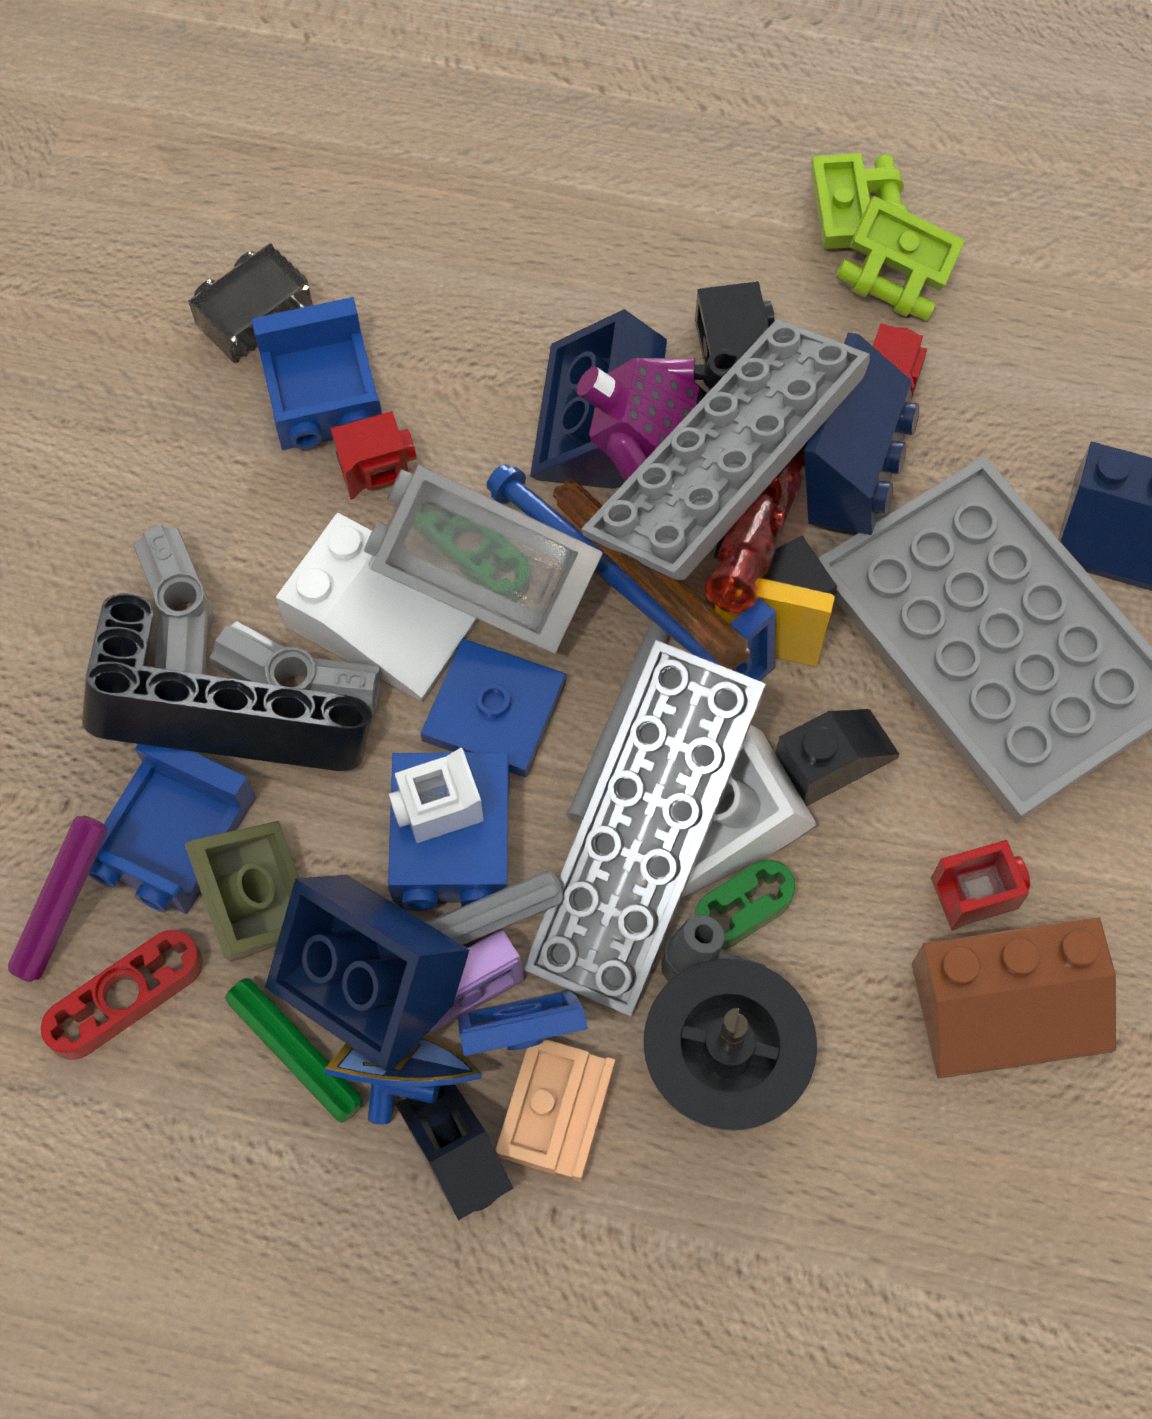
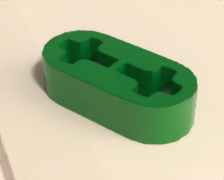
[694,860,795,949]

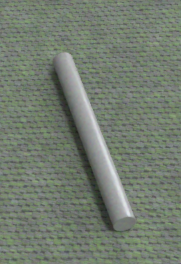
[567,622,669,824]

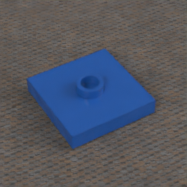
[420,638,566,777]
[457,990,588,1056]

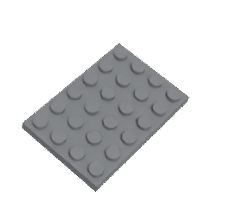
[818,456,1152,824]

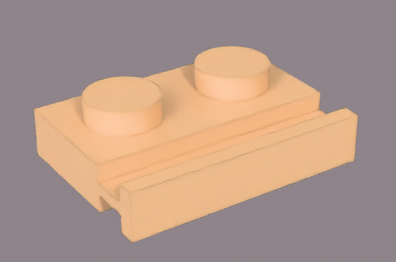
[495,1039,616,1182]

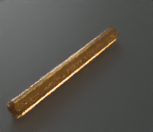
[553,479,750,670]

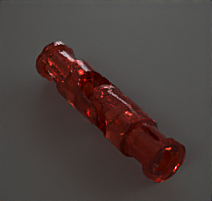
[705,442,807,613]

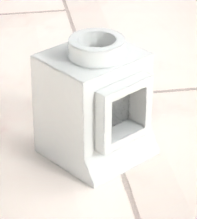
[388,748,484,843]

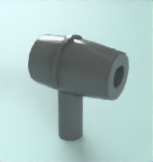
[661,915,766,982]

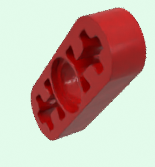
[41,930,203,1060]

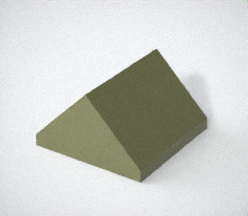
[184,821,299,962]

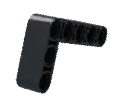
[82,593,372,771]

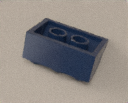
[530,309,667,489]
[804,332,919,535]
[1058,441,1152,591]
[265,875,470,1070]

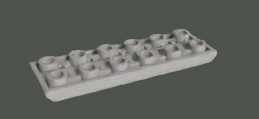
[581,318,870,580]
[523,640,766,1016]

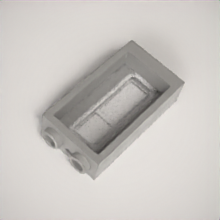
[364,463,603,654]

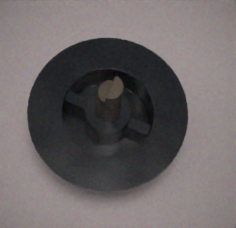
[643,958,817,1131]

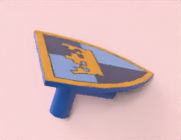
[324,1035,482,1125]

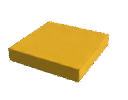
[710,570,835,667]

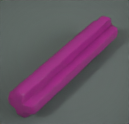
[8,815,107,982]

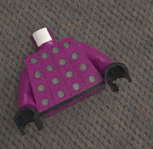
[577,349,737,481]

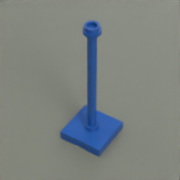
[487,464,776,681]

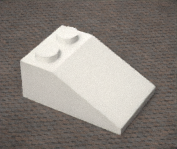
[276,512,479,702]
[681,725,817,898]

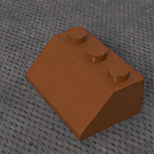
[912,917,1116,1079]

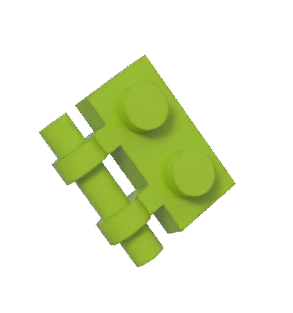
[810,153,909,249]
[835,196,965,321]

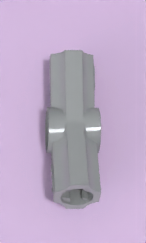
[133,525,214,675]
[209,621,382,717]

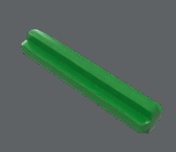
[225,978,363,1123]

